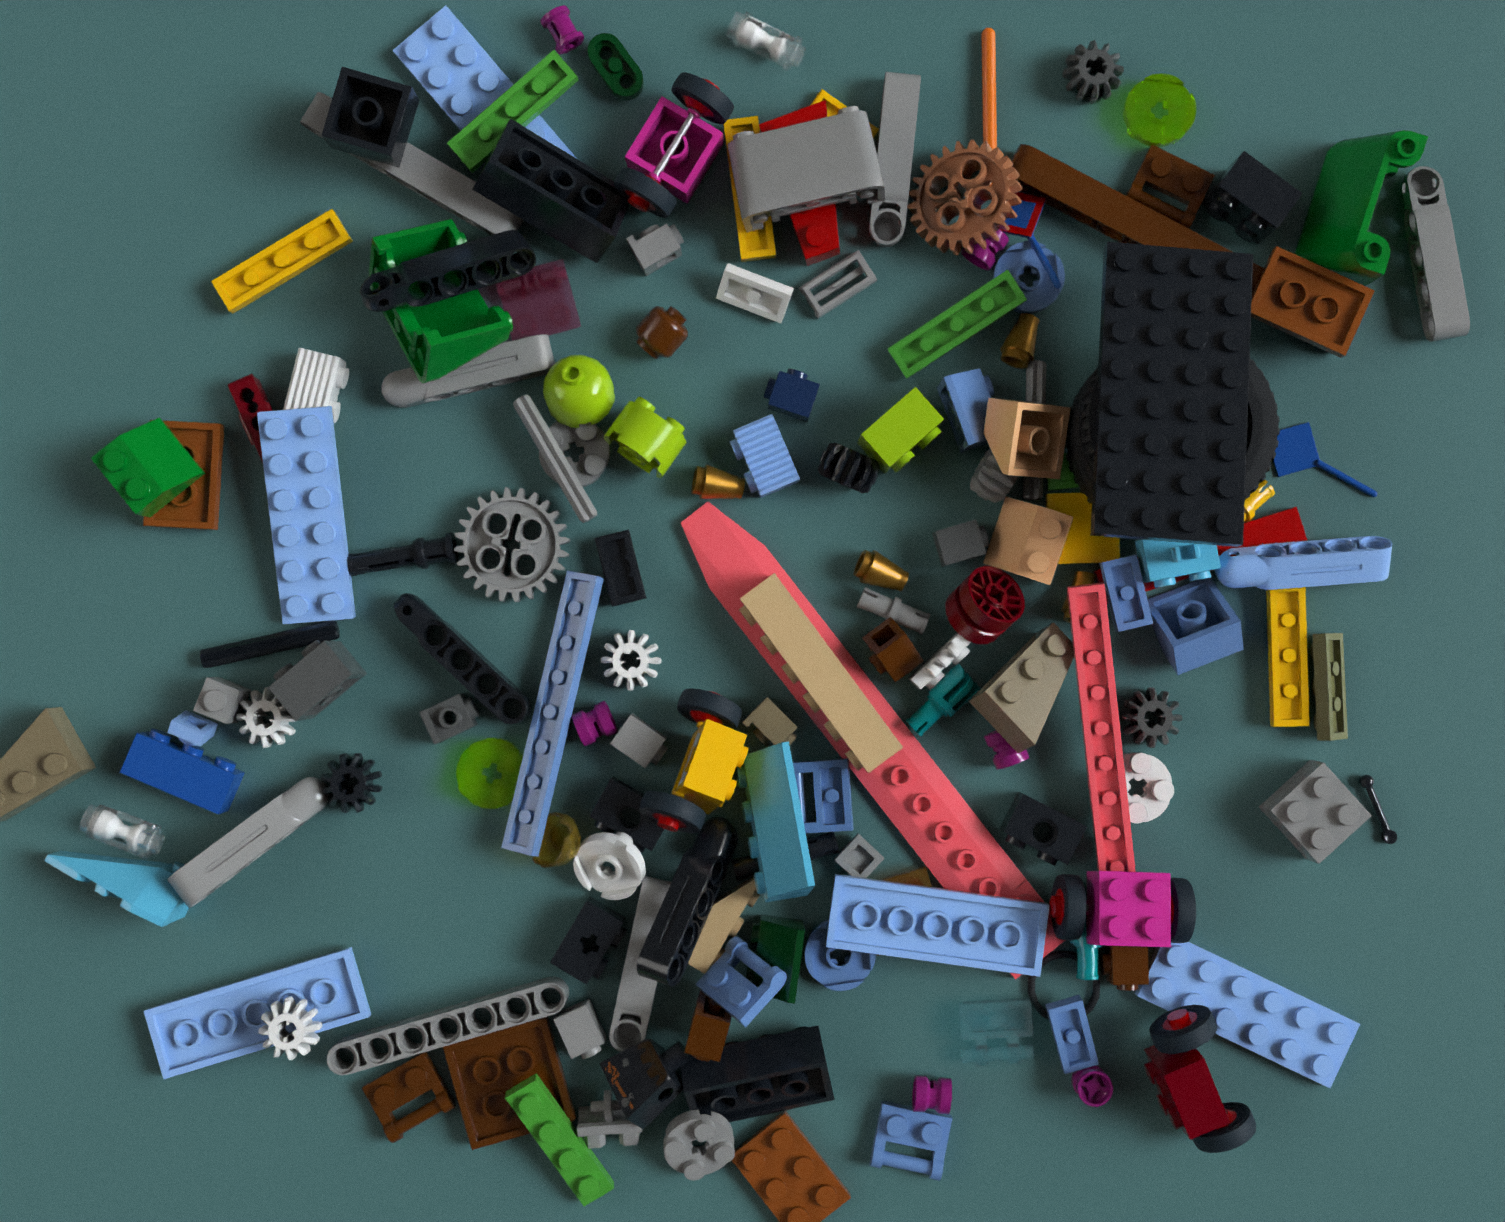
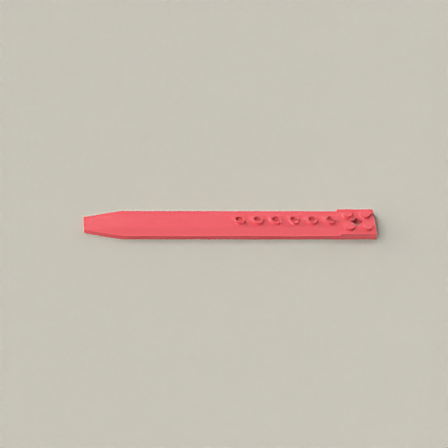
[681,501,1066,980]

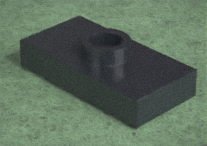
[594,529,647,607]

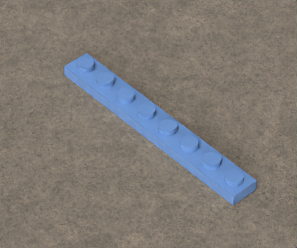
[501,570,604,857]

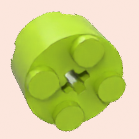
[604,396,687,478]

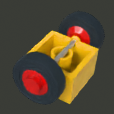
[639,688,748,833]

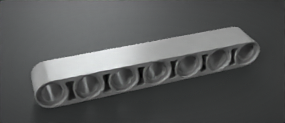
[300,92,524,236]
[327,976,569,1075]

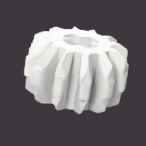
[601,630,662,691]
[236,687,296,748]
[258,996,322,1060]

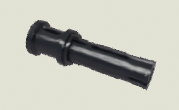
[347,532,458,576]

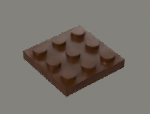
[443,1016,576,1150]

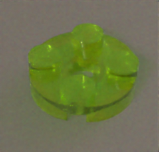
[1123,73,1196,147]
[456,737,523,809]

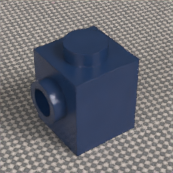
[763,368,820,422]

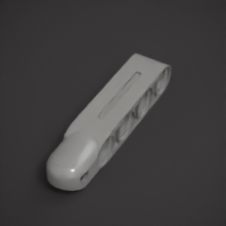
[869,72,921,247]
[1402,166,1470,342]
[381,334,555,408]
[167,777,330,908]
[609,876,671,1052]

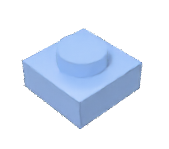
[167,710,218,746]

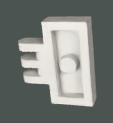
[909,633,971,690]

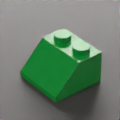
[91,418,205,518]

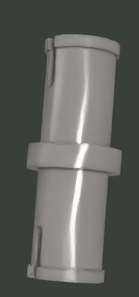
[856,587,930,635]

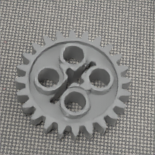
[454,487,570,602]

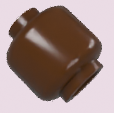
[636,306,688,359]

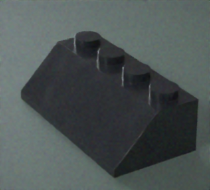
[472,118,630,263]
[680,1025,835,1122]

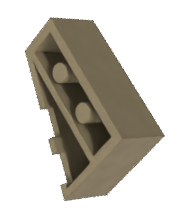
[969,622,1074,753]
[0,707,96,822]

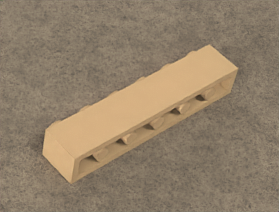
[739,573,903,773]

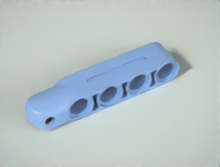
[1215,536,1392,590]

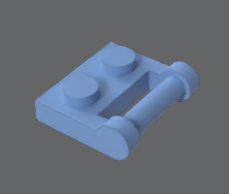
[793,758,854,833]
[696,937,787,1028]
[870,1101,953,1181]

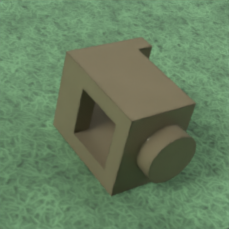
[742,697,798,747]

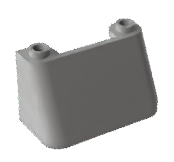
[727,106,885,232]

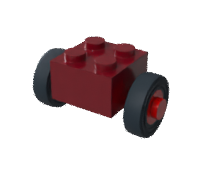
[1144,1005,1256,1153]

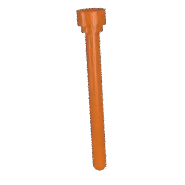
[981,28,997,187]

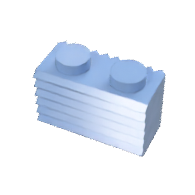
[729,414,800,498]

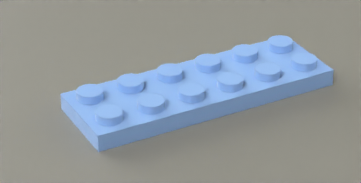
[392,5,577,159]
[257,406,356,624]
[825,874,1050,977]
[1134,941,1360,1088]
[144,947,372,1080]

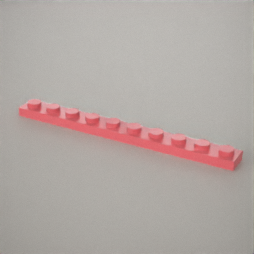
[1067,582,1136,872]

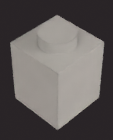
[193,677,251,724]
[610,713,668,768]
[553,998,607,1059]

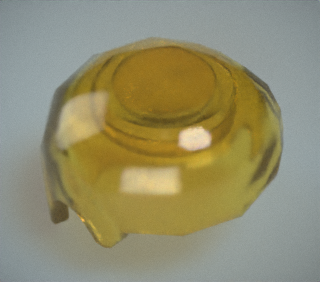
[532,812,581,868]

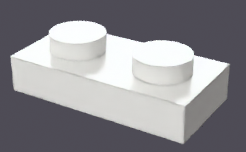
[716,263,794,323]

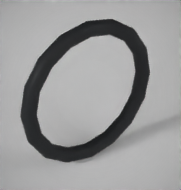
[1027,951,1100,1020]

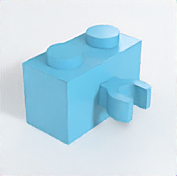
[1135,540,1221,588]

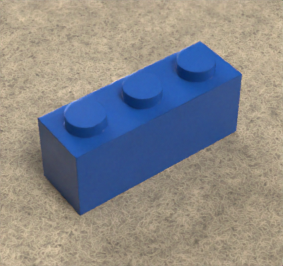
[120,728,245,814]

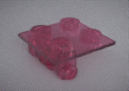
[496,259,581,341]

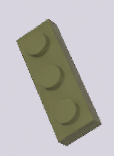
[1310,633,1348,741]

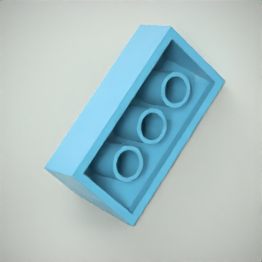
[736,741,815,902]

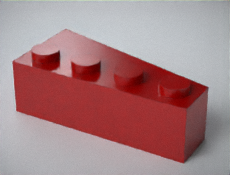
[759,100,840,266]

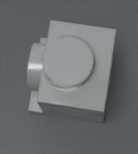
[626,223,684,276]

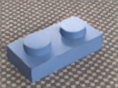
[1099,554,1153,632]
[1045,995,1099,1074]

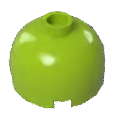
[543,355,615,428]

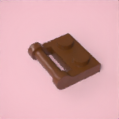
[1126,144,1215,228]
[362,1052,456,1143]

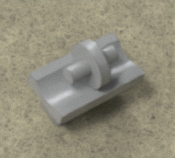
[577,1089,643,1149]

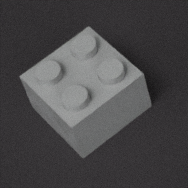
[1259,760,1372,864]

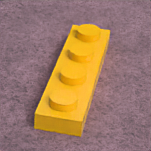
[723,116,776,262]
[211,209,353,314]
[1266,587,1310,727]

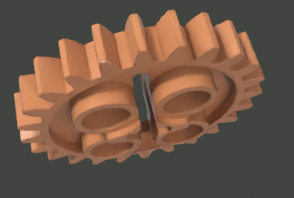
[907,140,1022,256]

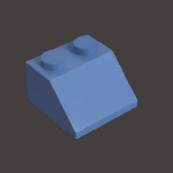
[937,368,995,453]
[1148,578,1244,675]

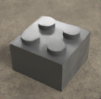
[268,640,367,721]

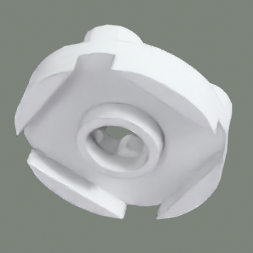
[1123,752,1174,824]
[573,832,646,900]

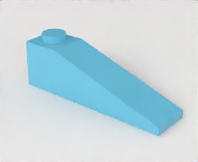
[44,851,189,927]

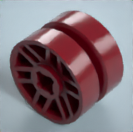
[945,566,1025,645]

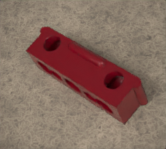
[228,373,273,463]

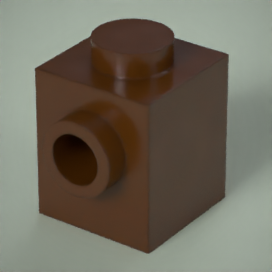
[862,617,924,682]
[1100,945,1149,991]

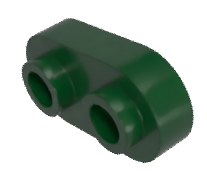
[587,33,644,101]

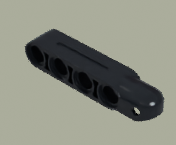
[360,230,536,312]
[393,593,532,725]
[637,817,738,987]

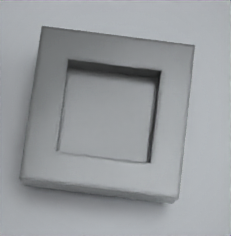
[834,833,885,878]

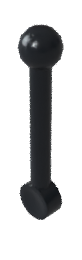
[1359,775,1397,844]

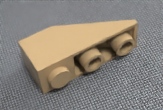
[688,876,760,974]

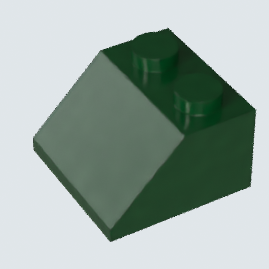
[746,915,805,1004]

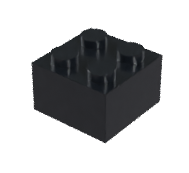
[321,67,419,168]
[1201,151,1303,244]

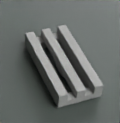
[799,250,877,319]

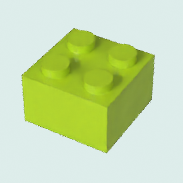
[857,387,944,474]

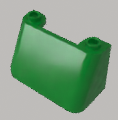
[1294,130,1428,286]
[369,219,513,384]

